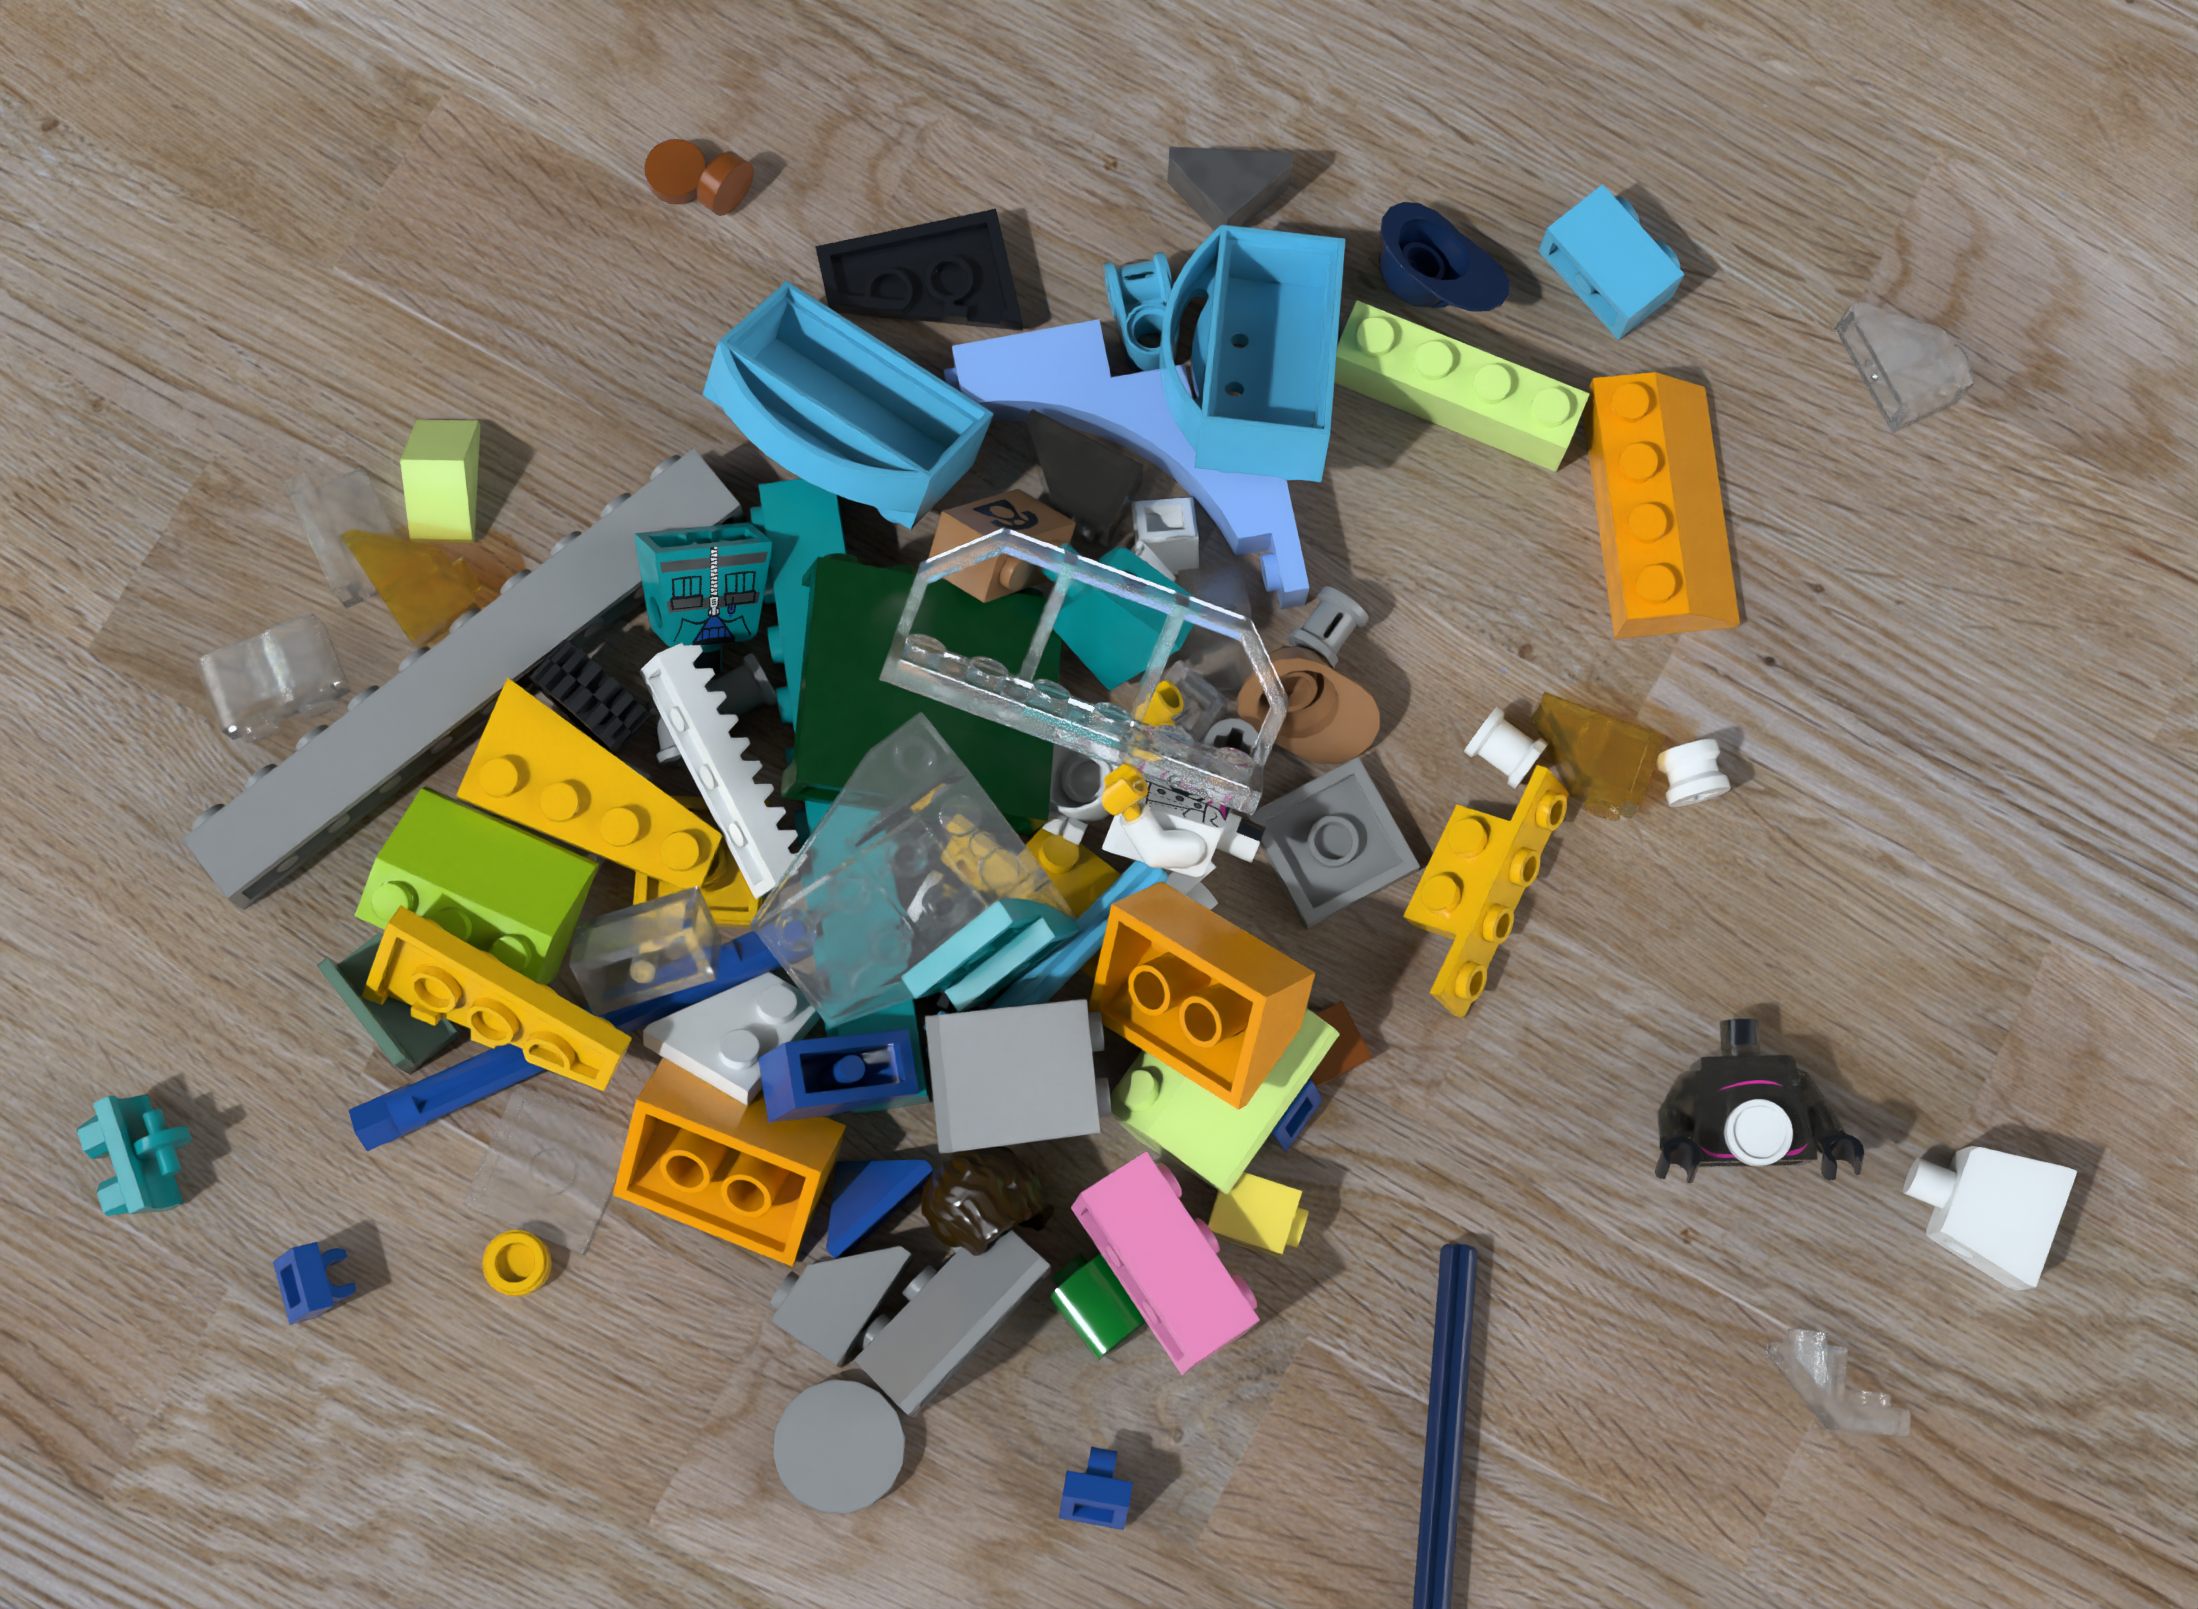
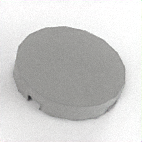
[773,1380,906,1514]

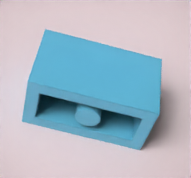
[1538,184,1685,341]

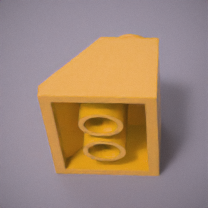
[1088,881,1315,1110]
[613,1057,846,1267]

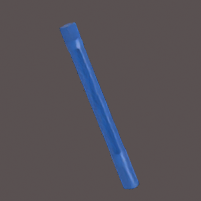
[349,911,814,1151]

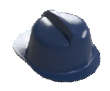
[1379,202,1509,312]

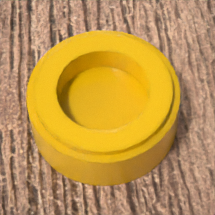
[482,1230,552,1297]

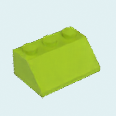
[354,786,599,985]

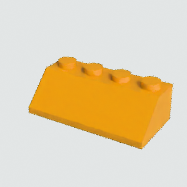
[1582,372,1740,639]

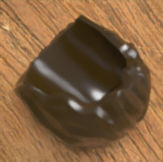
[921,1146,1054,1256]

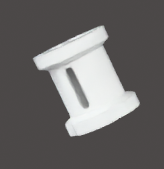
[1464,706,1549,789]

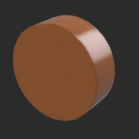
[645,139,707,205]
[697,151,754,216]

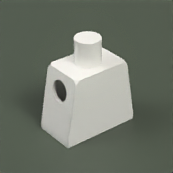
[1903,1146,2077,1291]

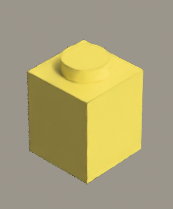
[1207,1172,1309,1259]

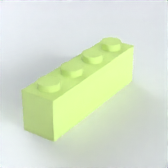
[1334,300,1590,472]

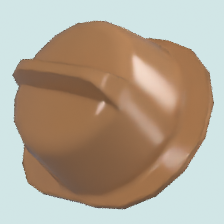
[1237,646,1380,764]

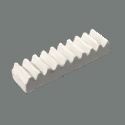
[638,643,810,899]

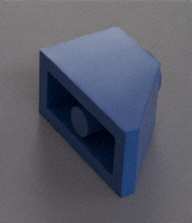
[758,1029,919,1123]

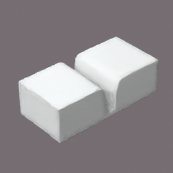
[1042,810,1088,845]

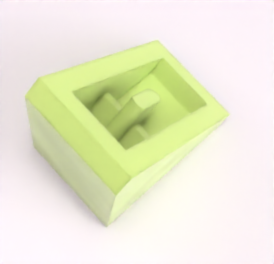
[400,420,481,543]

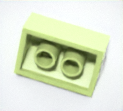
[1110,1008,1340,1195]

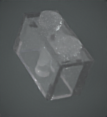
[569,886,722,1016]

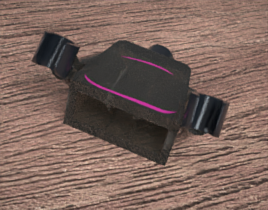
[1655,1019,1864,1183]

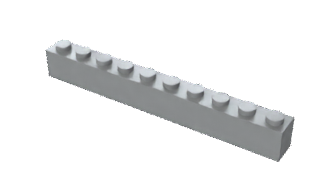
[181,448,747,910]

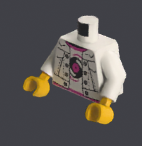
[1102,680,1266,878]

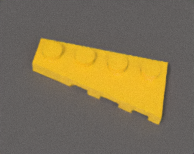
[456,677,723,896]
[361,905,632,1092]

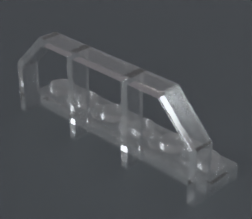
[879,527,1288,816]

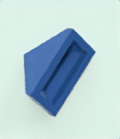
[826,1159,934,1259]

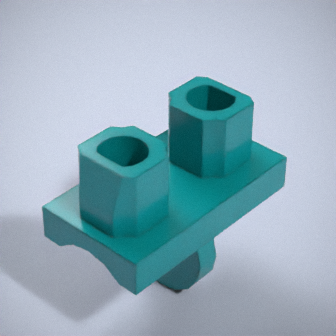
[77,1095,192,1216]

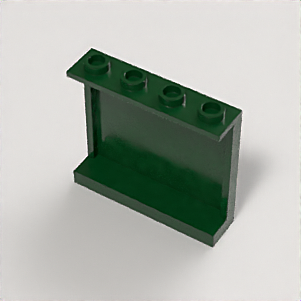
[780,553,1062,836]

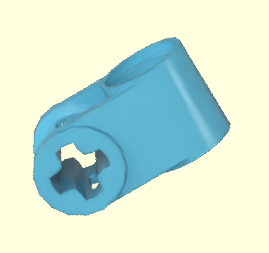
[1103,251,1180,373]

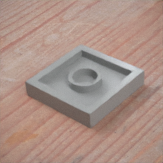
[1246,757,1420,930]

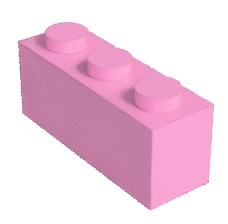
[1071,1151,1260,1375]

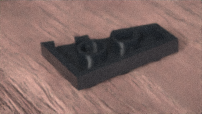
[815,209,1023,331]

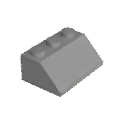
[854,1228,1051,1417]

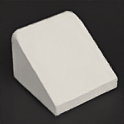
[1131,497,1199,575]

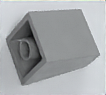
[925,999,1111,1154]

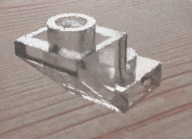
[1766,1329,1911,1437]

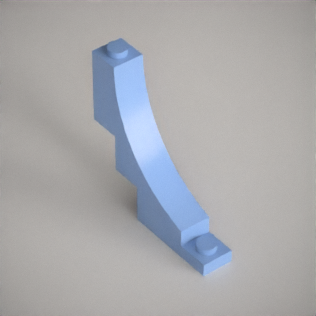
[943,319,1310,609]

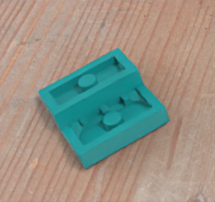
[901,898,1081,1012]

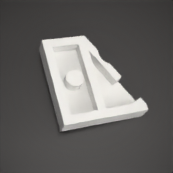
[643,972,822,1106]

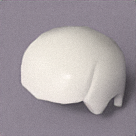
[1049,729,1128,824]

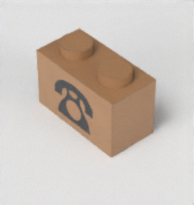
[926,489,1076,603]

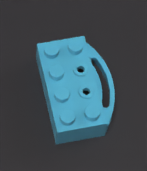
[1159,225,1345,482]
[702,281,994,530]

